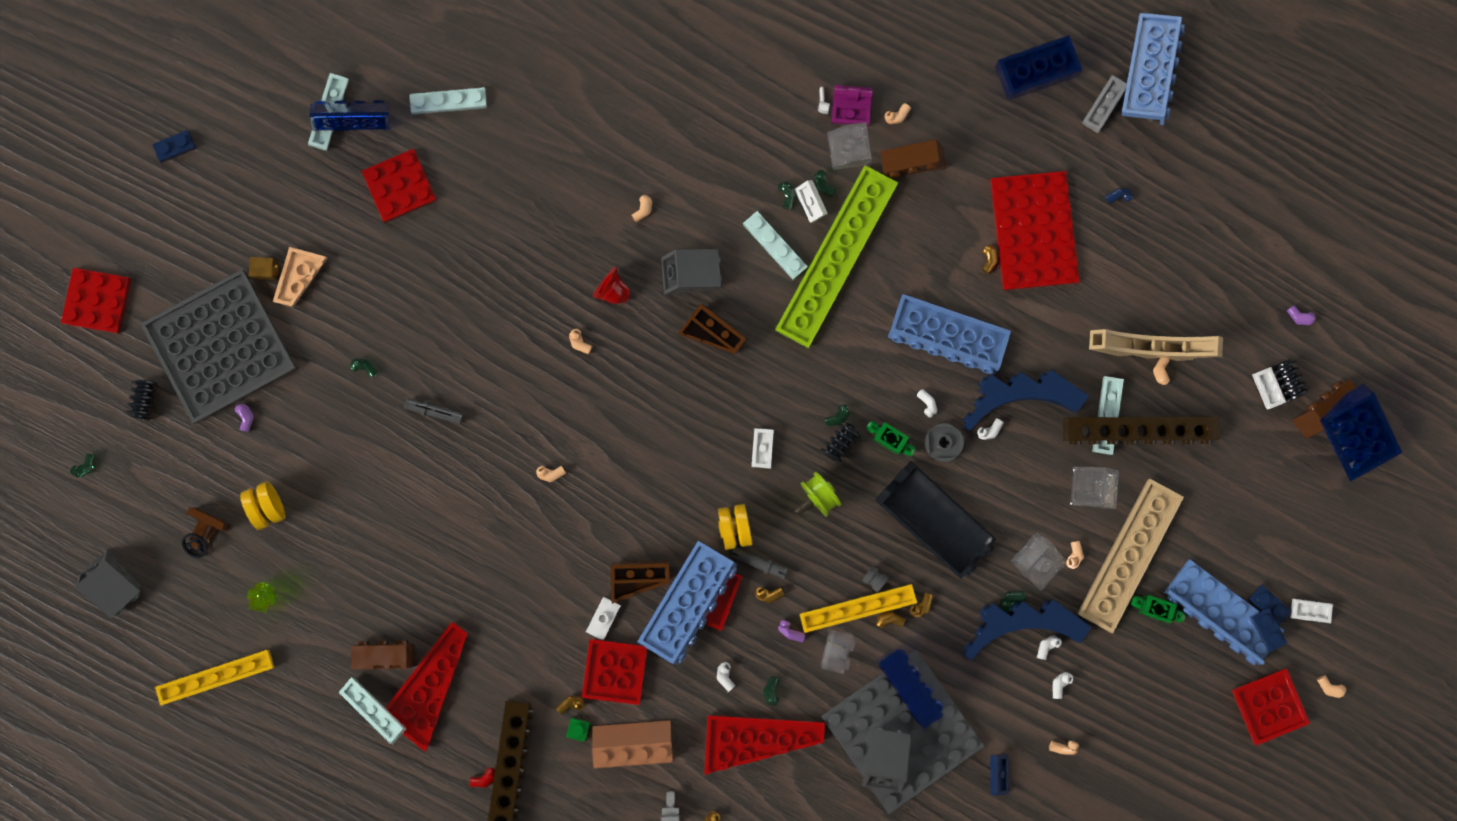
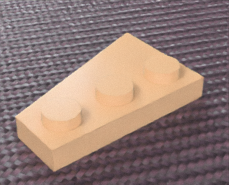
[273,247,327,307]

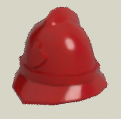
[593,266,630,304]

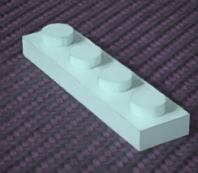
[308,73,349,151]
[410,87,487,115]
[743,211,807,280]
[1092,376,1124,455]
[339,677,406,744]

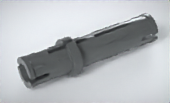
[404,398,464,425]
[730,547,788,580]

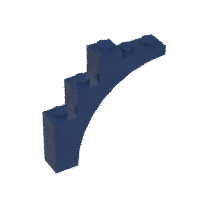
[963,370,1089,431]
[962,599,1092,660]

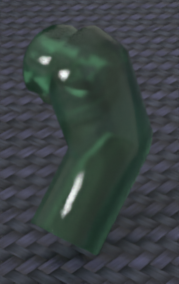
[814,170,836,197]
[778,181,796,210]
[349,358,379,378]
[825,404,850,427]
[70,453,96,478]
[763,675,780,706]

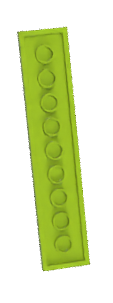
[775,165,898,349]

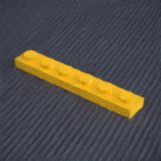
[799,584,917,633]
[155,649,275,706]

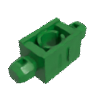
[866,421,916,456]
[1130,595,1185,623]

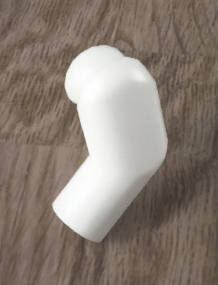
[917,389,938,418]
[977,418,1004,440]
[1037,636,1062,660]
[717,662,735,692]
[1053,672,1073,699]

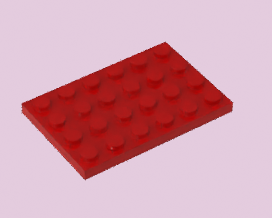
[990,171,1080,291]

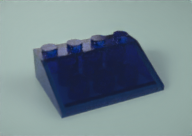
[309,100,390,131]
[1320,384,1403,482]

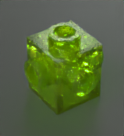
[246,582,277,614]

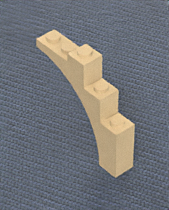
[1089,329,1223,361]

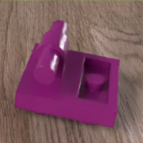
[831,85,872,126]

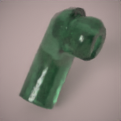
[999,591,1025,612]

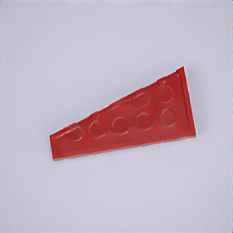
[386,622,468,752]
[704,715,825,775]

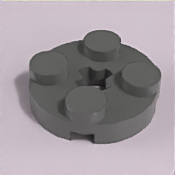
[924,423,964,462]

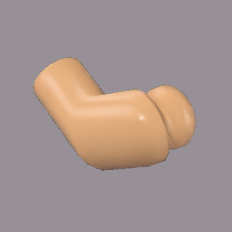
[885,103,911,124]
[632,195,652,223]
[569,329,592,355]
[1153,358,1170,385]
[536,466,566,482]
[1066,541,1084,569]
[1317,675,1346,698]
[1049,741,1079,755]

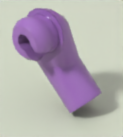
[1286,305,1316,325]
[235,404,254,432]
[778,620,805,642]

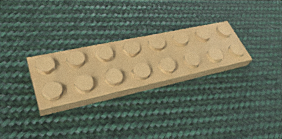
[1077,479,1184,633]

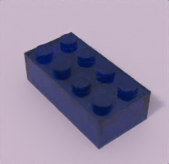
[995,35,1082,101]
[875,647,944,729]

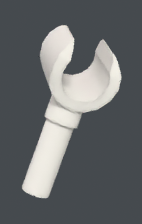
[818,87,830,114]

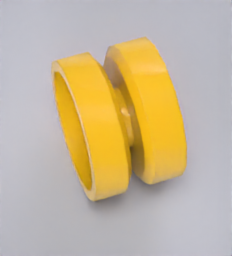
[240,481,286,531]
[718,504,752,550]

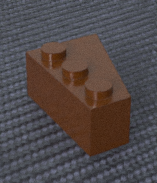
[880,139,947,178]
[678,304,748,354]
[1292,379,1364,439]
[610,560,670,604]
[351,640,414,670]

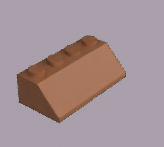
[592,720,673,768]

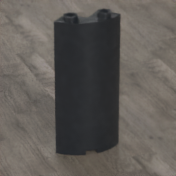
[875,461,996,579]

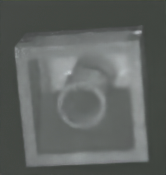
[827,122,872,169]
[1070,467,1119,509]
[1011,532,1066,591]
[820,629,855,674]

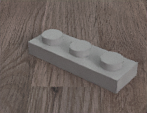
[1082,75,1127,133]

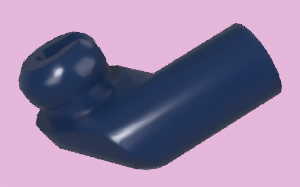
[1104,188,1134,204]

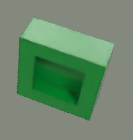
[566,718,590,742]

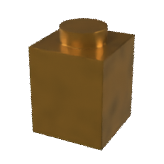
[248,257,280,280]

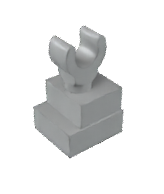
[661,791,680,821]

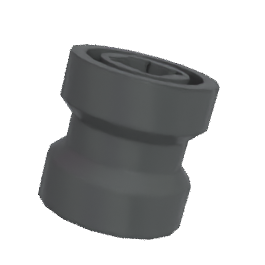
[861,566,889,592]

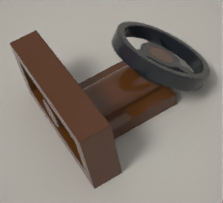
[182,507,230,558]

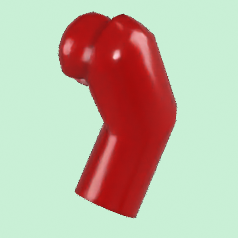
[469,767,495,788]

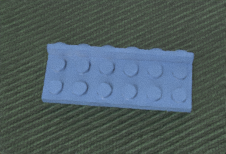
[1122,13,1185,125]
[888,294,1011,374]
[637,541,737,665]
[1163,559,1284,666]

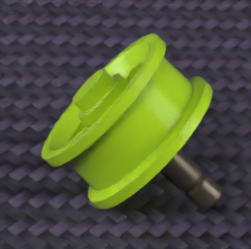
[794,472,842,517]

